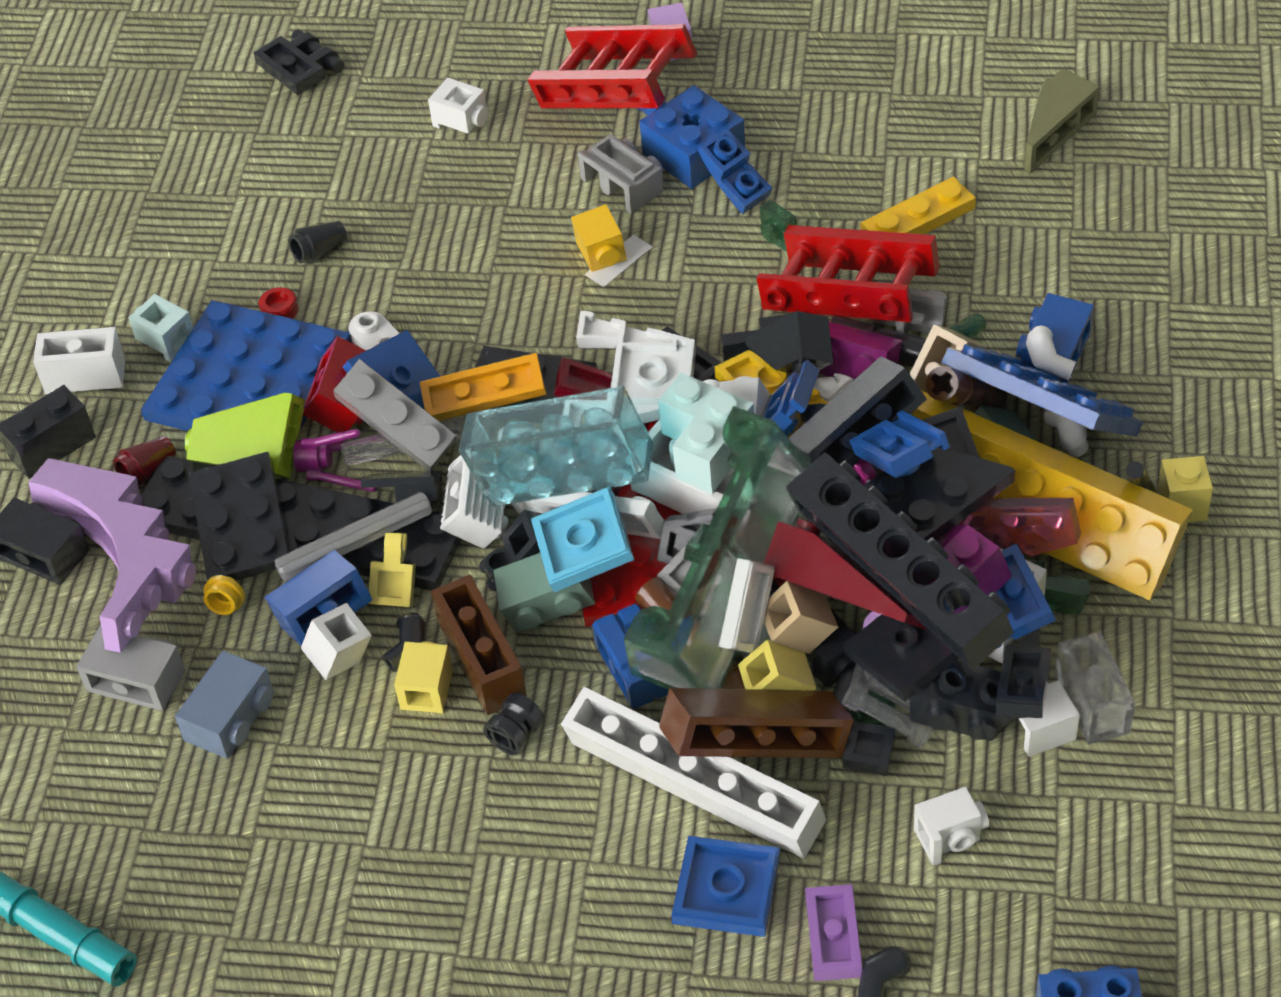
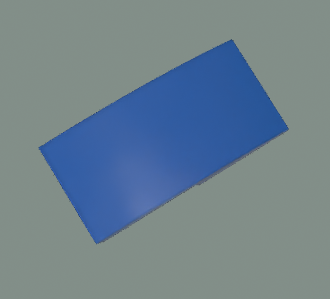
[697,128,772,214]

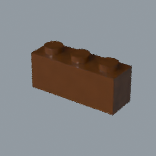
[431,575,527,715]

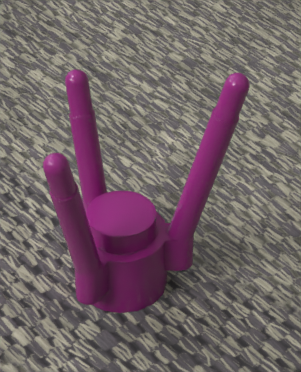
[293,429,392,492]

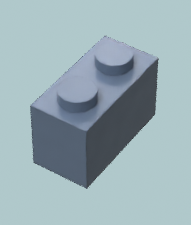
[175,651,274,759]

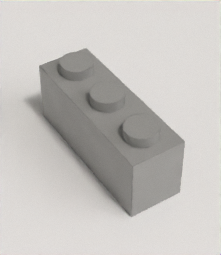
[333,359,456,472]

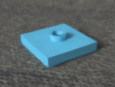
[531,486,635,593]

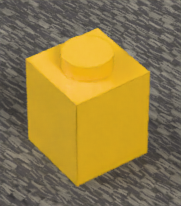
[571,204,627,272]

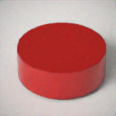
[258,287,299,319]

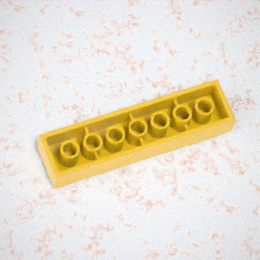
[910,391,1193,601]

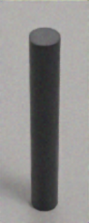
[1126,462,1156,493]

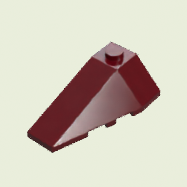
[763,519,928,630]

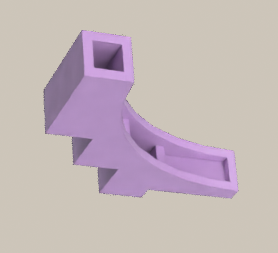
[28,458,196,653]

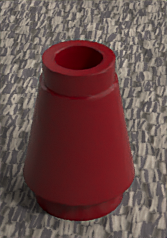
[113,436,176,485]

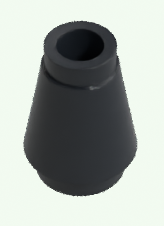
[288,221,347,264]

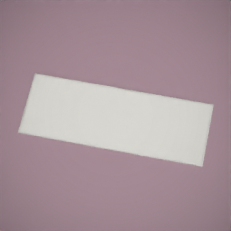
[584,235,653,287]

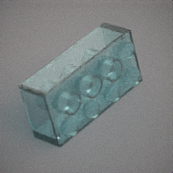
[458,386,654,507]

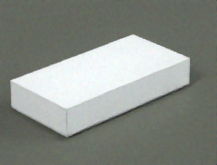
[719,558,775,653]

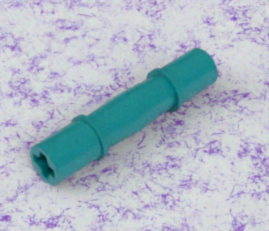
[0,871,137,987]

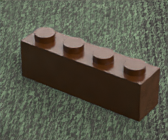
[659,687,854,758]

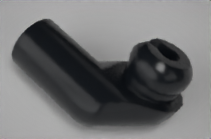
[857,946,911,997]

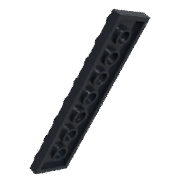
[141,456,461,591]

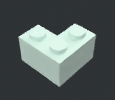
[658,372,755,494]

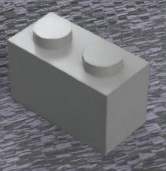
[76,626,186,711]

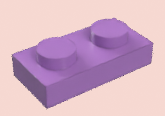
[805,884,862,981]

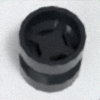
[483,693,545,755]

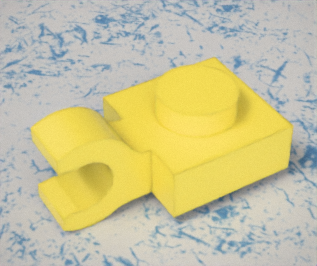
[368,533,416,607]

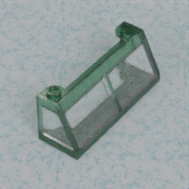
[624,406,810,690]

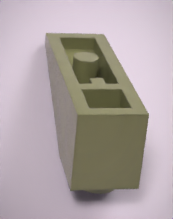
[1024,68,1099,174]

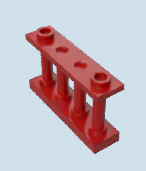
[527,24,698,108]
[756,225,940,322]

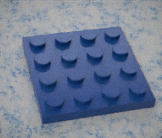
[141,300,352,431]
[941,344,1144,436]

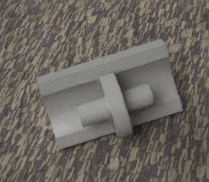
[871,282,947,333]

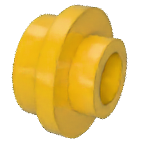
[203,575,245,615]

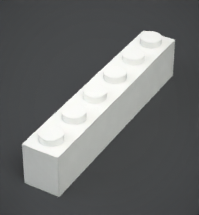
[561,687,826,859]

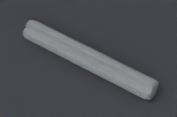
[275,492,432,581]

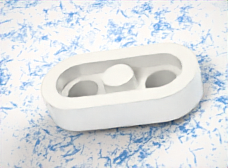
[348,312,399,351]

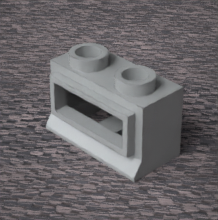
[578,134,664,214]

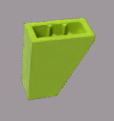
[185,393,305,479]

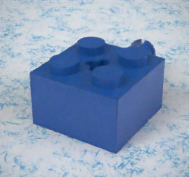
[636,85,745,189]

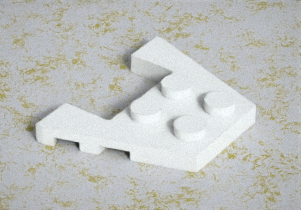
[562,311,696,442]

